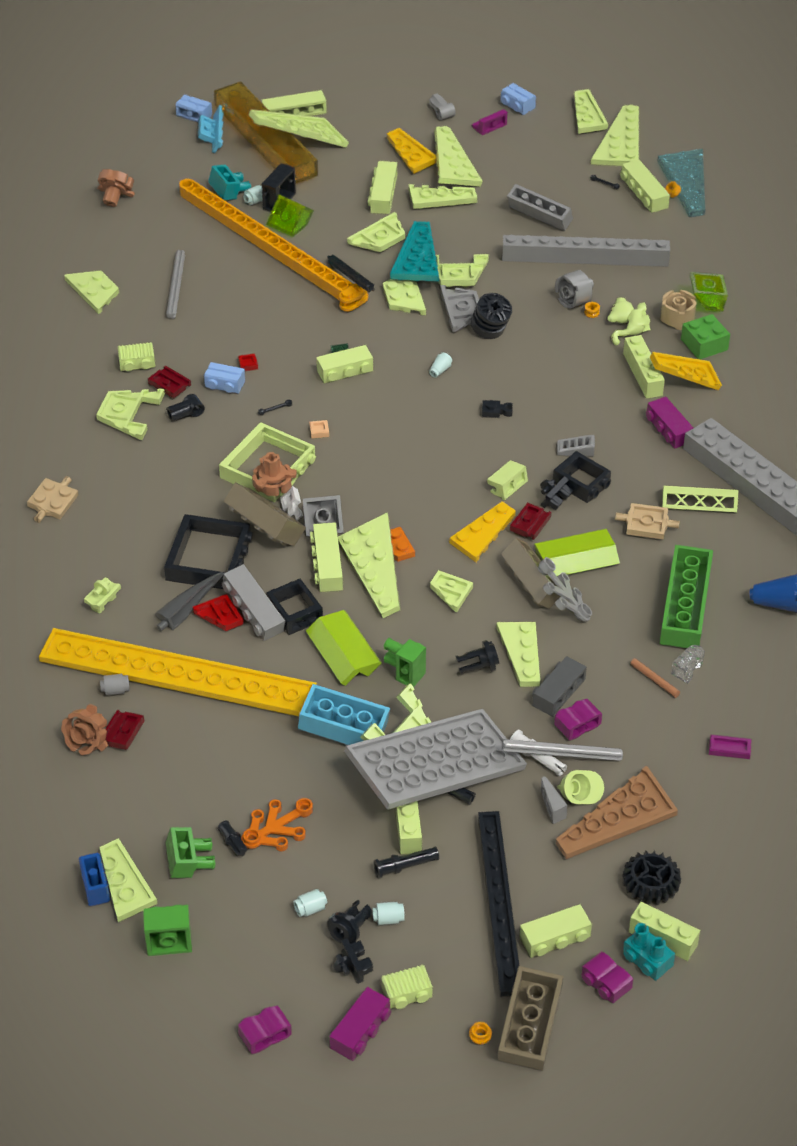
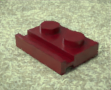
[148,365,191,399]
[510,502,552,540]
[105,710,145,750]

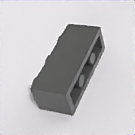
[532,656,587,717]

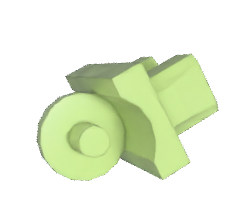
[84,577,121,613]

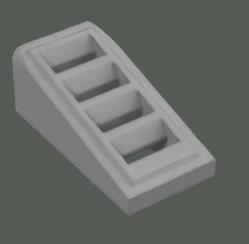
[557,435,595,456]
[541,776,567,824]

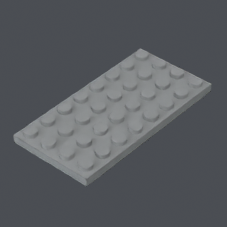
[344,709,527,810]

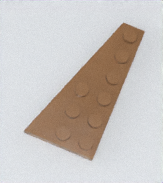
[556,765,678,859]

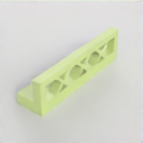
[662,486,738,513]

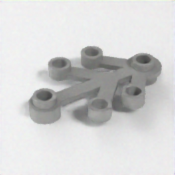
[538,557,592,622]

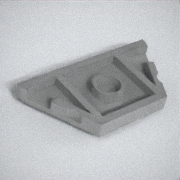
[440,285,479,332]

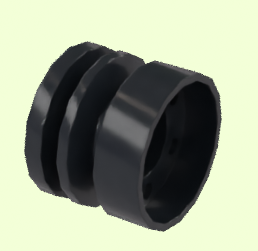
[470,293,512,339]

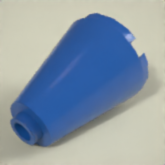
[750,574,797,613]

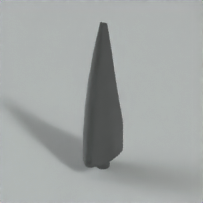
[155,572,224,631]

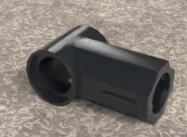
[166,394,205,422]

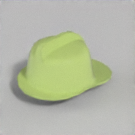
[557,770,604,804]

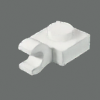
[280,486,303,521]

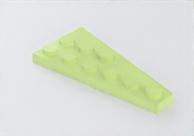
[591,105,639,166]
[434,126,483,187]
[338,513,400,618]

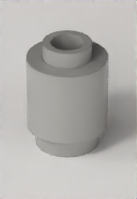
[100,674,130,696]

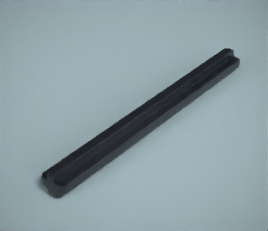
[327,254,375,293]

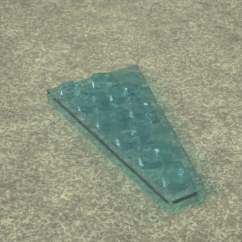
[658,149,705,217]

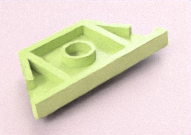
[347,212,405,252]
[64,271,119,314]
[383,279,426,315]

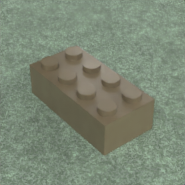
[224,482,306,546]
[498,966,563,1071]

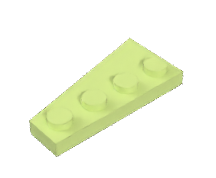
[574,89,608,134]
[408,184,477,209]
[496,622,540,687]
[99,838,157,922]

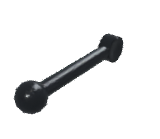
[590,175,620,190]
[258,399,292,415]

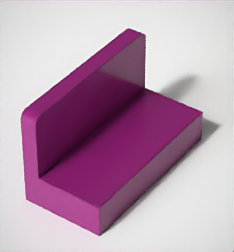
[472,109,508,136]

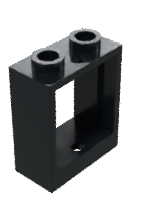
[261,163,296,214]
[553,451,611,503]
[266,578,323,635]

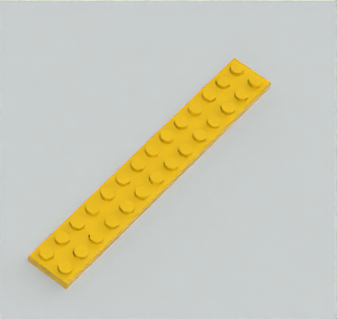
[39,628,317,716]

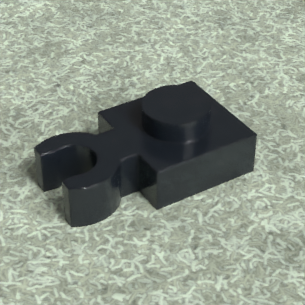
[482,400,513,418]

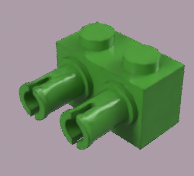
[384,638,426,688]
[165,827,215,878]

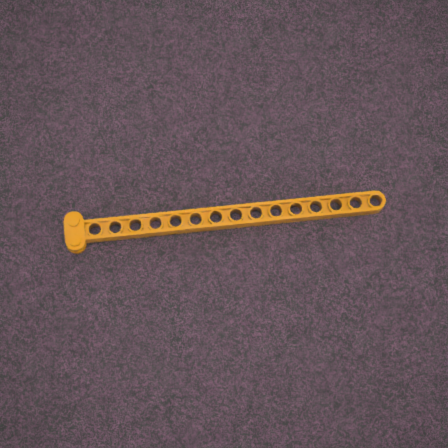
[179,179,368,312]

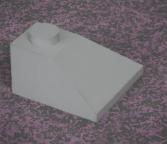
[303,495,344,536]

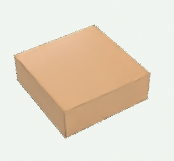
[309,420,329,439]

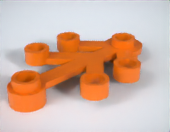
[241,798,313,851]

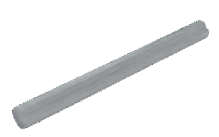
[166,250,185,319]
[502,739,623,761]

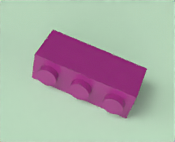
[646,396,693,449]
[329,987,391,1061]

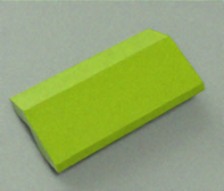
[534,529,620,576]
[306,610,382,686]

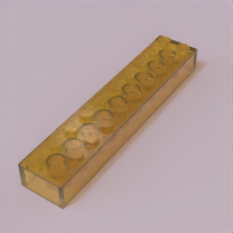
[214,81,318,184]

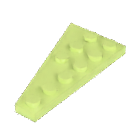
[249,110,349,148]

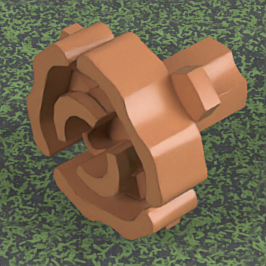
[97,169,135,207]
[252,452,297,496]
[61,704,109,755]

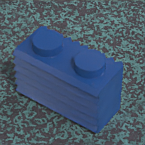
[79,853,110,906]

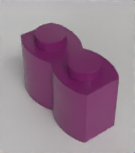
[554,699,602,740]
[582,951,633,1003]
[238,1006,292,1054]

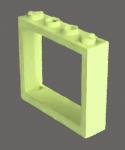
[219,422,316,502]

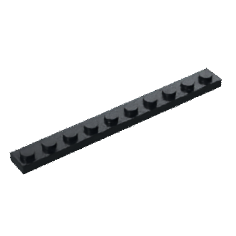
[478,811,520,997]

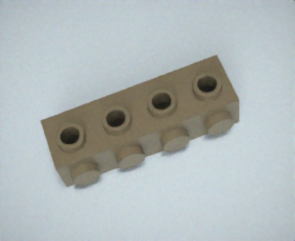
[501,538,561,609]

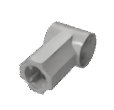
[429,93,455,120]

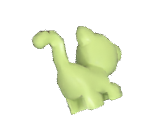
[607,297,650,345]

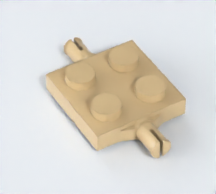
[27,476,78,523]
[615,503,680,539]

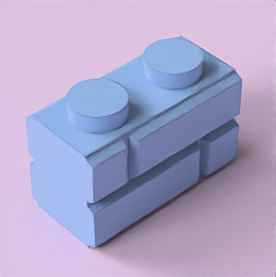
[501,83,536,115]
[176,94,212,122]
[204,362,245,394]

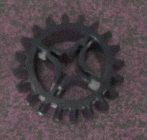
[622,850,681,905]

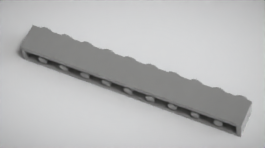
[502,235,670,267]

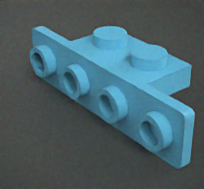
[198,105,224,153]

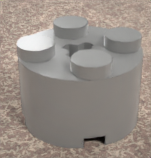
[555,270,594,308]

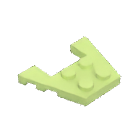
[436,254,489,287]
[96,389,165,440]
[360,683,431,741]

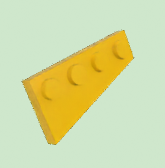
[387,128,437,174]
[650,352,722,390]
[449,501,516,562]

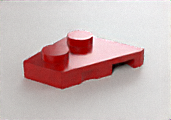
[192,594,243,631]

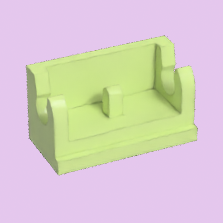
[487,460,528,500]

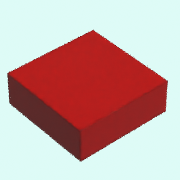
[238,354,258,371]

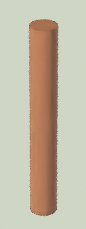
[630,658,680,698]

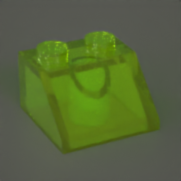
[266,195,314,237]
[689,272,728,312]

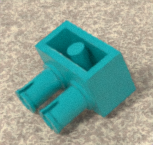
[208,164,251,200]
[623,923,675,981]

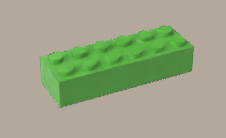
[660,545,713,650]

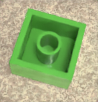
[681,314,730,360]
[144,905,192,956]

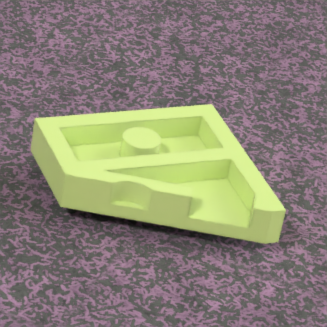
[430,570,473,612]

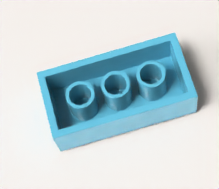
[298,684,390,745]

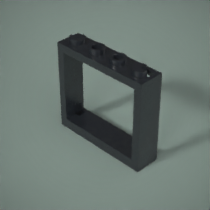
[164,514,253,589]

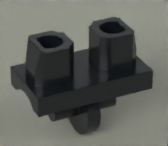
[540,476,573,510]
[333,938,373,984]

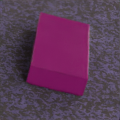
[709,734,751,759]

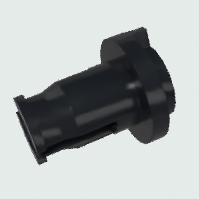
[455,640,500,675]
[327,900,372,944]

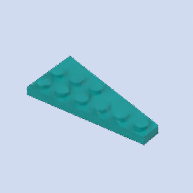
[390,221,440,281]

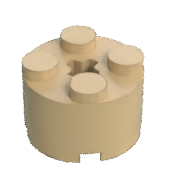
[661,290,696,330]

